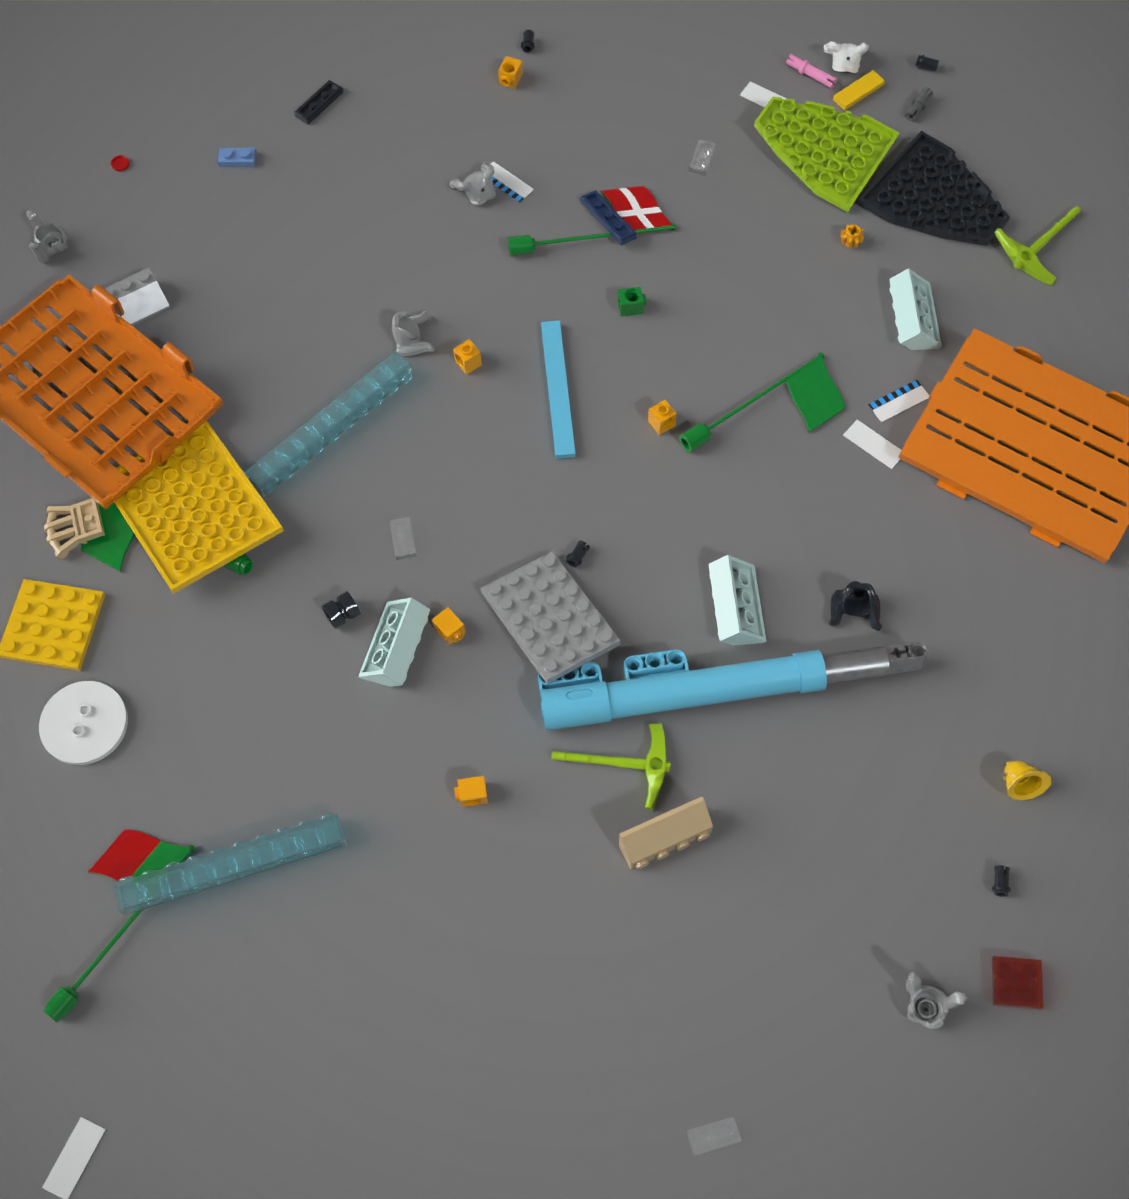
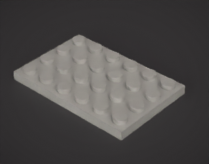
[481,552,620,684]

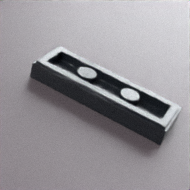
[294,80,343,125]

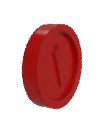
[111,155,130,172]

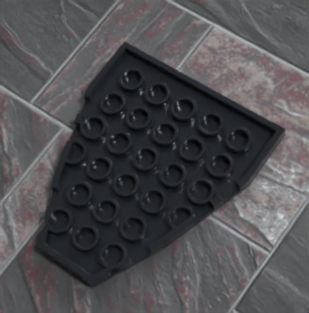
[858,130,1010,246]

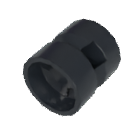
[321,591,361,629]

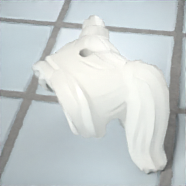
[824,41,869,73]

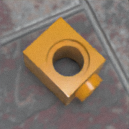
[498,56,523,88]
[453,339,482,375]
[648,400,677,435]
[432,607,466,646]
[454,776,488,807]

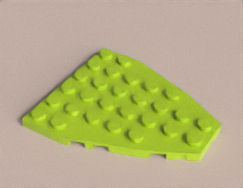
[754,97,900,212]

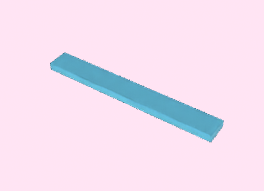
[541,320,576,459]

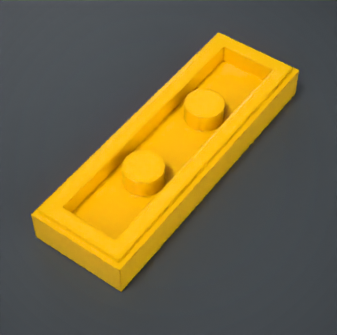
[833,70,885,111]

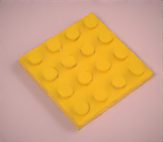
[0,579,105,671]

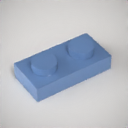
[218,148,257,167]

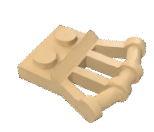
[44,498,105,559]

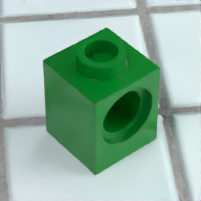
[618,287,647,317]

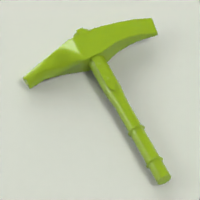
[994,206,1081,286]
[552,723,671,810]

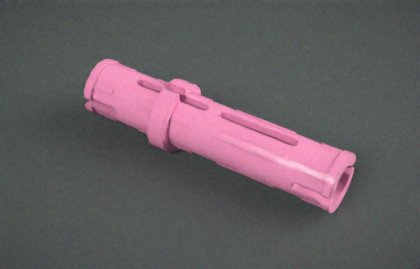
[786,53,837,89]

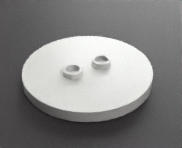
[39,681,128,765]

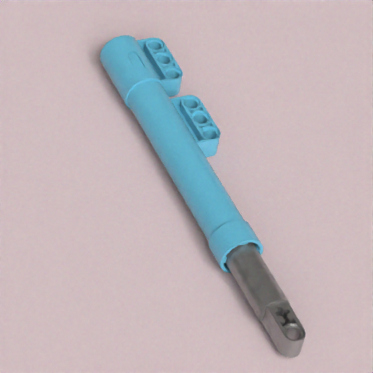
[538,642,929,731]

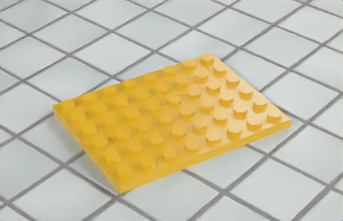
[114,421,284,594]

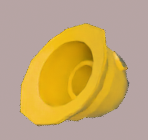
[1003,760,1051,800]

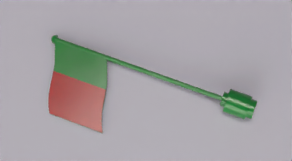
[43,829,195,1023]

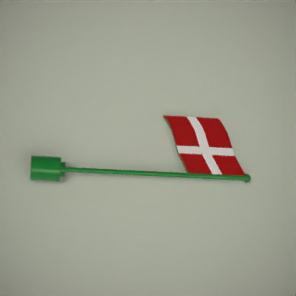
[508,186,677,256]

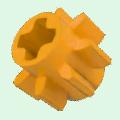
[840,225,864,248]

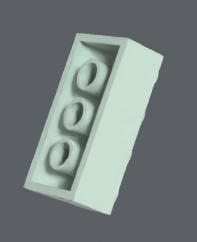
[889,268,942,350]
[709,555,766,646]
[358,597,430,687]

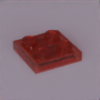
[992,956,1044,1010]

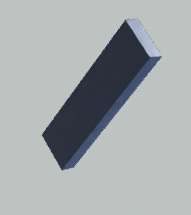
[580,190,637,246]

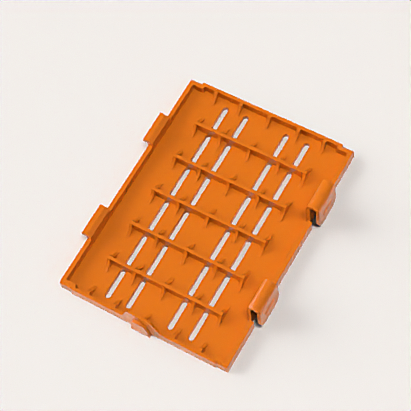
[0,274,223,509]
[899,328,1129,563]

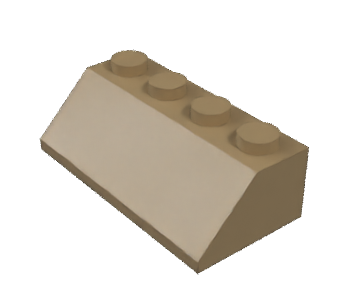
[619,796,713,870]

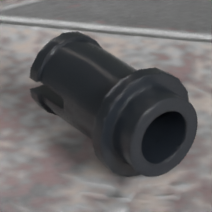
[521,29,535,53]
[915,54,940,72]
[566,540,590,567]
[992,865,1011,897]

